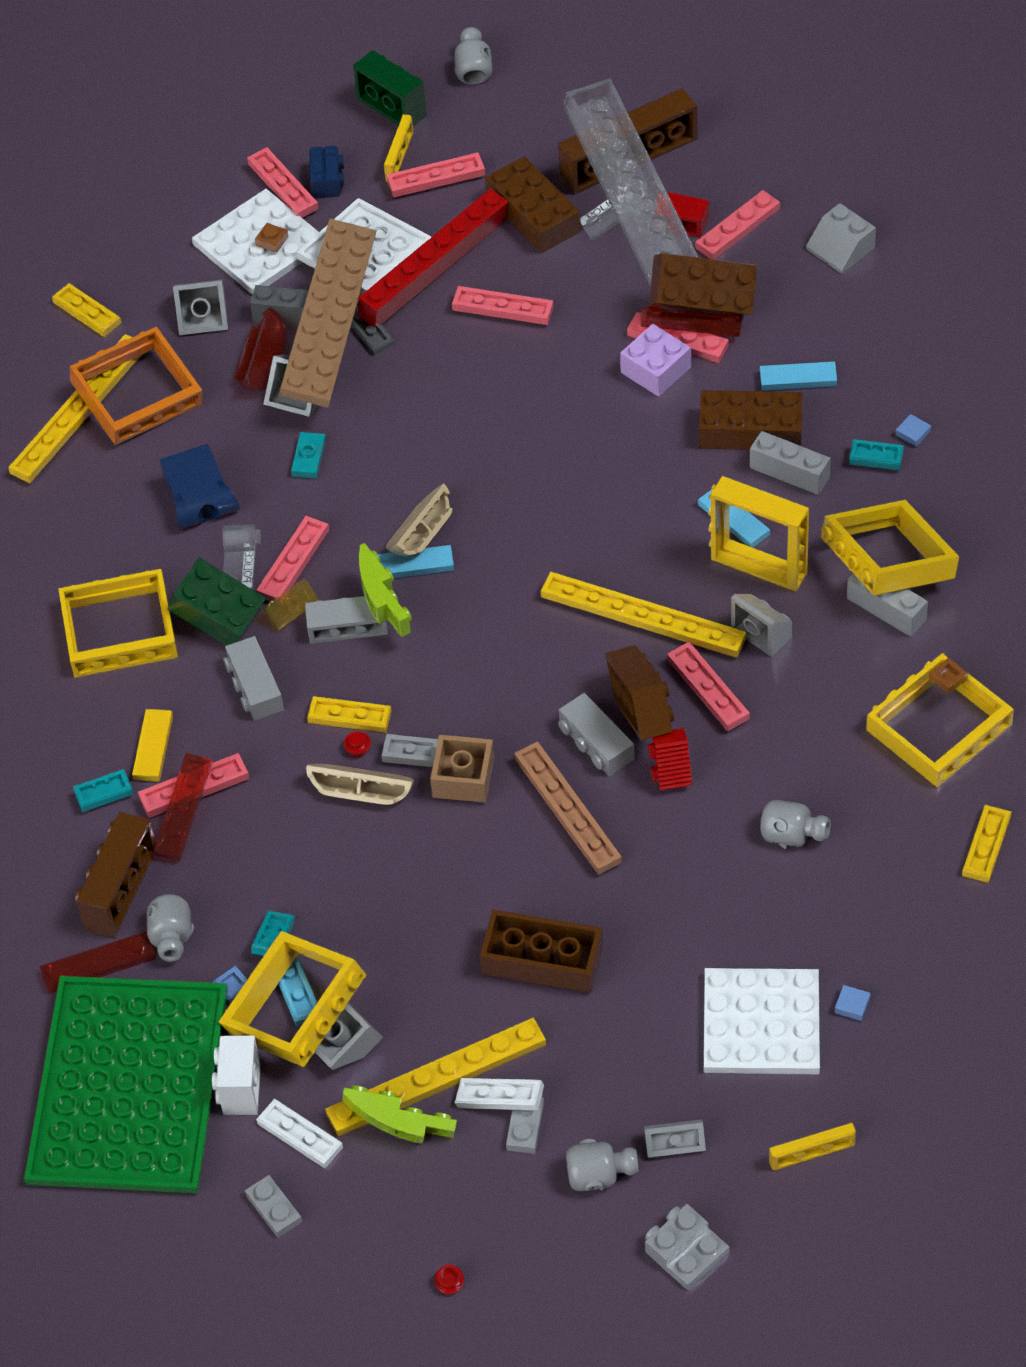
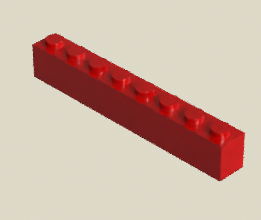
[358,188,509,328]

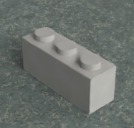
[750,431,831,495]
[847,574,928,637]
[305,596,388,644]
[223,636,284,721]
[558,693,635,776]

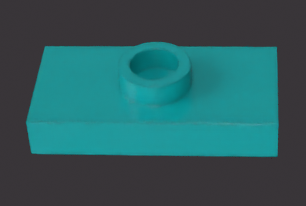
[291,432,326,479]
[849,439,904,471]
[73,769,134,813]
[251,911,295,956]

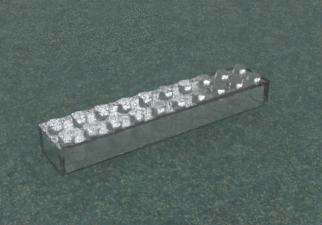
[564,78,698,308]

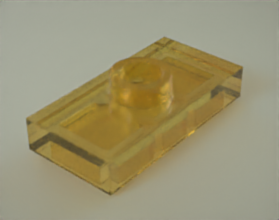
[262,579,319,630]

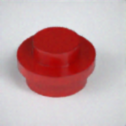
[344,731,371,757]
[434,1265,464,1295]

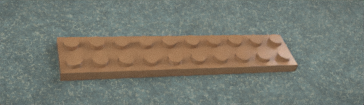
[279,218,377,408]

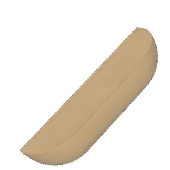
[386,484,452,557]
[306,764,414,805]

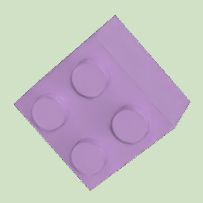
[620,324,691,397]

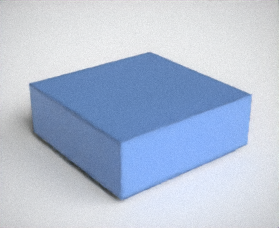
[895,414,931,447]
[213,966,248,1004]
[835,985,871,1021]

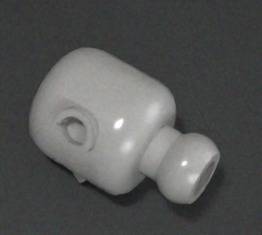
[454,27,493,84]
[760,800,831,849]
[146,894,194,962]
[566,1139,639,1191]

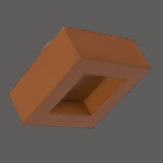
[255,223,289,253]
[929,657,968,694]

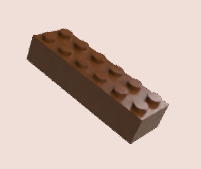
[558,88,698,195]

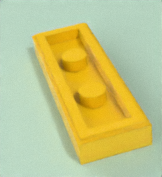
[384,114,414,182]
[52,283,121,337]
[307,696,392,733]
[132,709,173,782]
[962,805,1012,883]
[769,1123,856,1171]

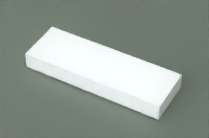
[455,1078,544,1110]
[256,1099,343,1168]

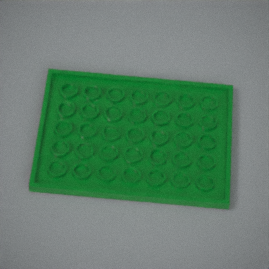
[24,976,228,1193]

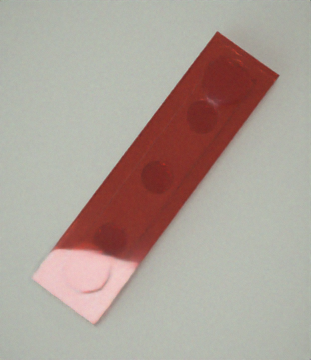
[640,305,741,337]
[154,753,213,862]
[40,931,156,994]

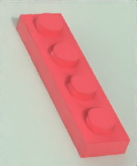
[247,147,319,218]
[387,152,485,198]
[695,190,780,260]
[452,286,554,325]
[627,312,729,363]
[256,516,329,605]
[667,642,750,732]
[138,753,249,818]

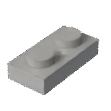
[382,734,438,767]
[506,1097,544,1154]
[644,1119,706,1158]
[245,1175,302,1238]

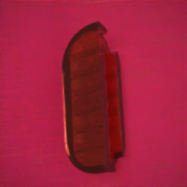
[235,308,286,391]

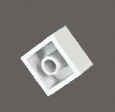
[212,1036,261,1115]

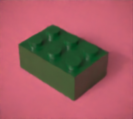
[353,50,427,126]
[167,557,266,645]

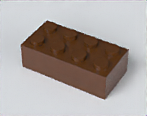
[485,156,581,253]
[649,253,757,317]
[699,390,803,450]
[605,645,674,740]
[75,811,157,939]
[479,909,603,993]

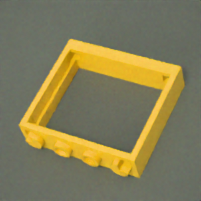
[708,476,809,592]
[821,500,959,596]
[58,569,178,678]
[866,653,1014,788]
[218,931,366,1067]

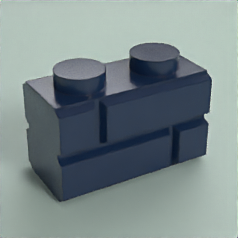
[309,146,345,199]

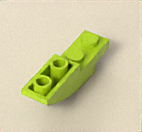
[359,543,412,637]
[342,1086,457,1144]

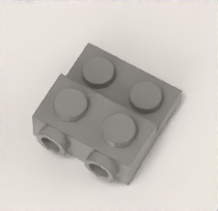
[645,1204,730,1290]

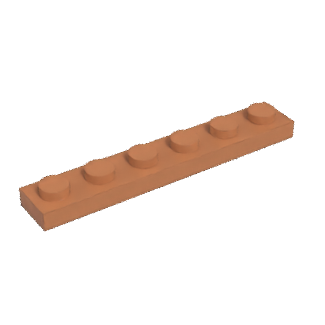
[514,741,622,875]

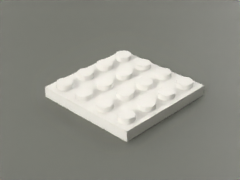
[192,189,319,295]
[297,198,431,294]
[704,968,820,1074]

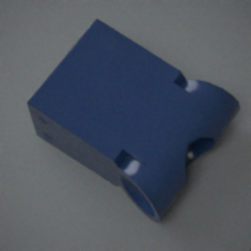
[160,443,240,530]

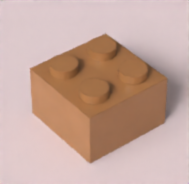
[430,735,495,803]

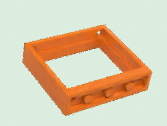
[70,326,202,445]

